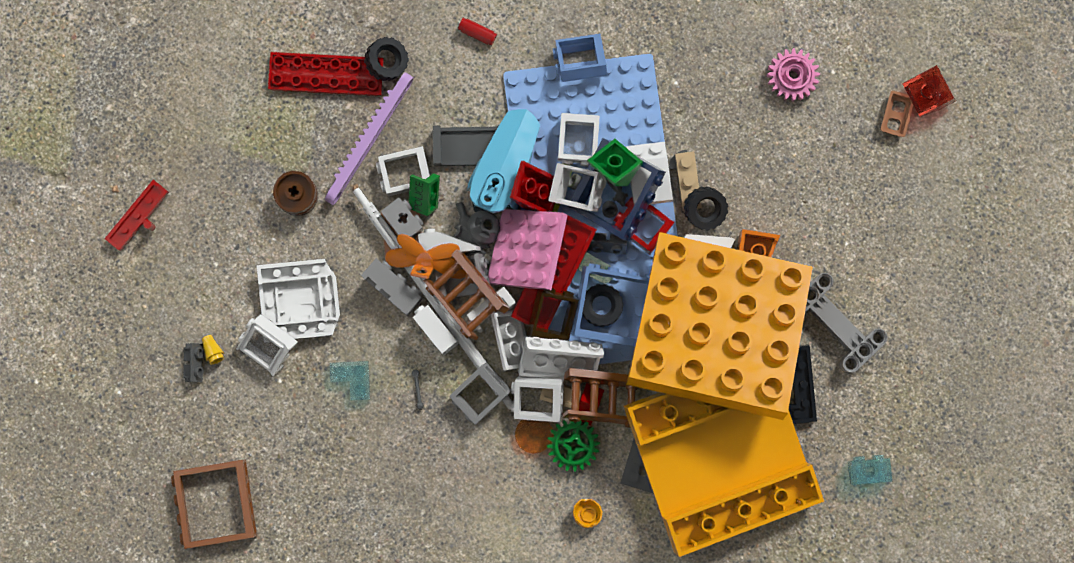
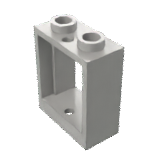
[449,363,511,425]

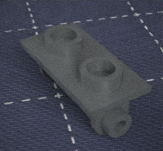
[588,233,627,255]
[183,343,204,382]

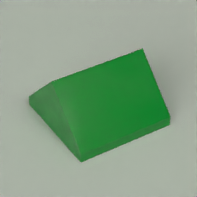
[587,138,643,186]

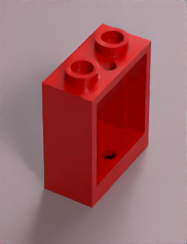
[613,197,674,255]

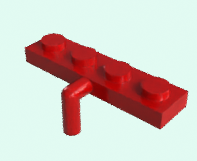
[104,180,169,251]

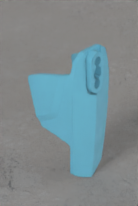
[466,109,540,213]

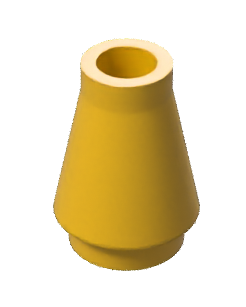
[201,335,224,365]

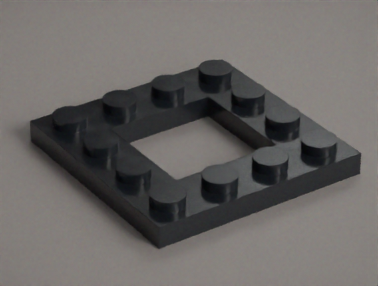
[788,344,817,424]

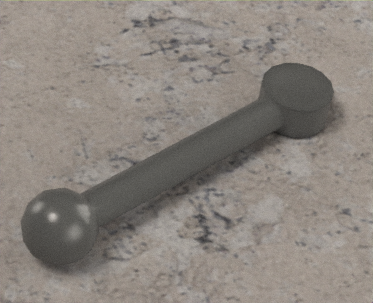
[412,369,424,409]

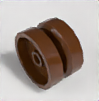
[273,171,318,216]

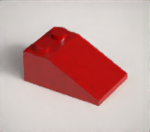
[510,161,555,212]

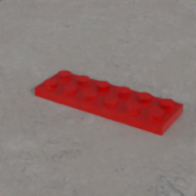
[511,212,597,329]

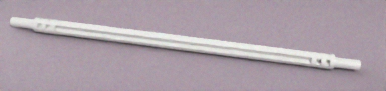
[353,188,512,410]

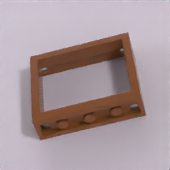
[171,459,257,549]

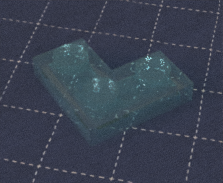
[330,361,371,401]

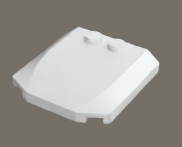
[257,259,340,343]

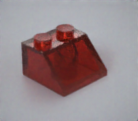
[902,65,957,117]

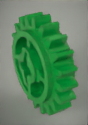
[546,419,600,472]

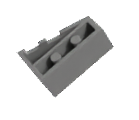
[361,258,422,316]

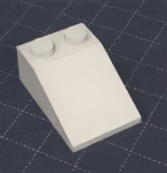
[626,142,673,205]

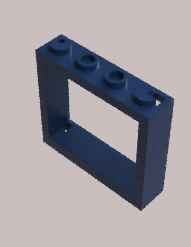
[567,138,666,240]

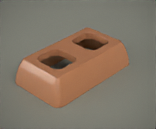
[880,91,915,137]

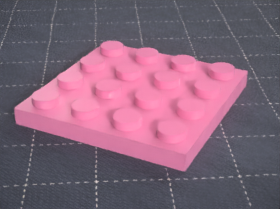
[488,209,567,290]

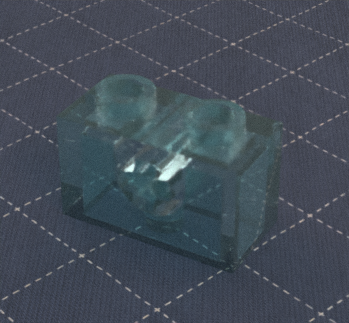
[848,455,893,485]

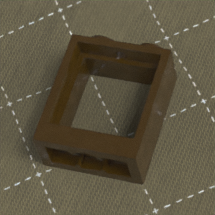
[527,288,579,341]

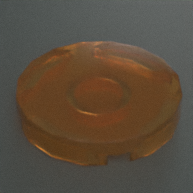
[515,419,553,454]

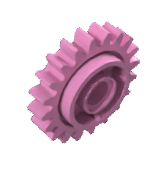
[767,48,820,102]

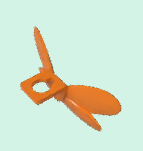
[385,234,467,279]

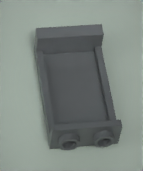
[433,125,499,166]

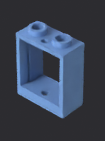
[552,34,607,82]

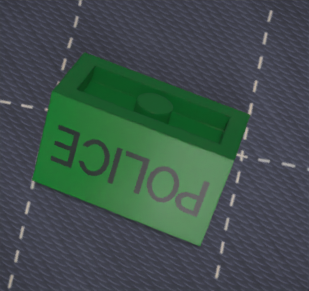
[409,173,440,216]

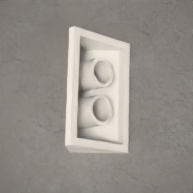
[491,310,526,372]

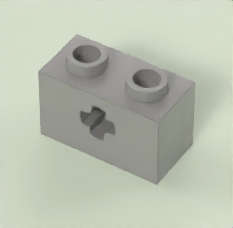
[381,198,424,238]

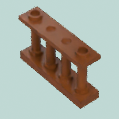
[423,249,510,340]
[563,368,639,428]

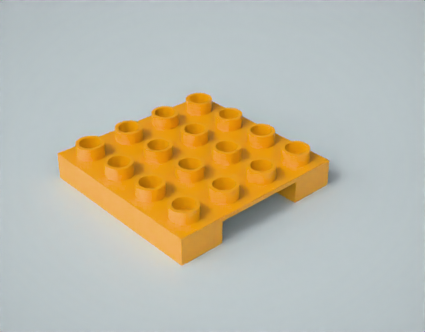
[627,232,813,420]
[623,392,824,557]

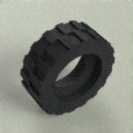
[364,37,409,81]
[684,186,728,231]
[582,284,623,327]

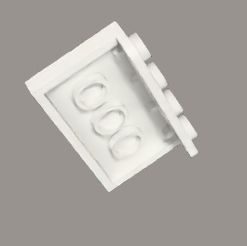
[518,337,604,379]

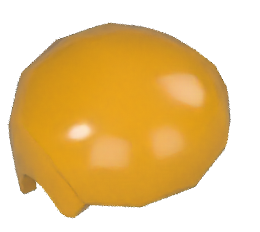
[573,499,603,528]

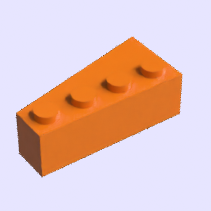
[737,229,780,257]

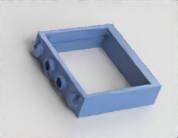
[571,263,650,347]

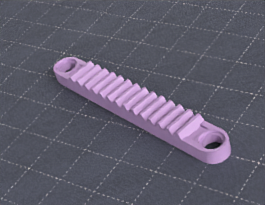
[325,72,414,205]

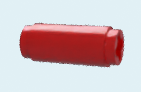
[458,17,497,46]

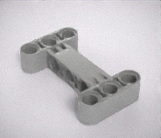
[805,273,888,373]

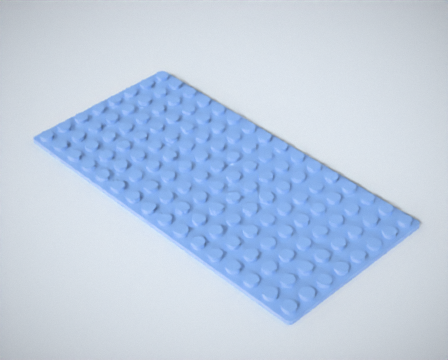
[503,54,678,364]

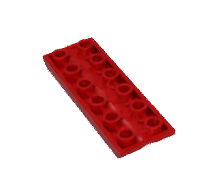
[268,52,384,96]

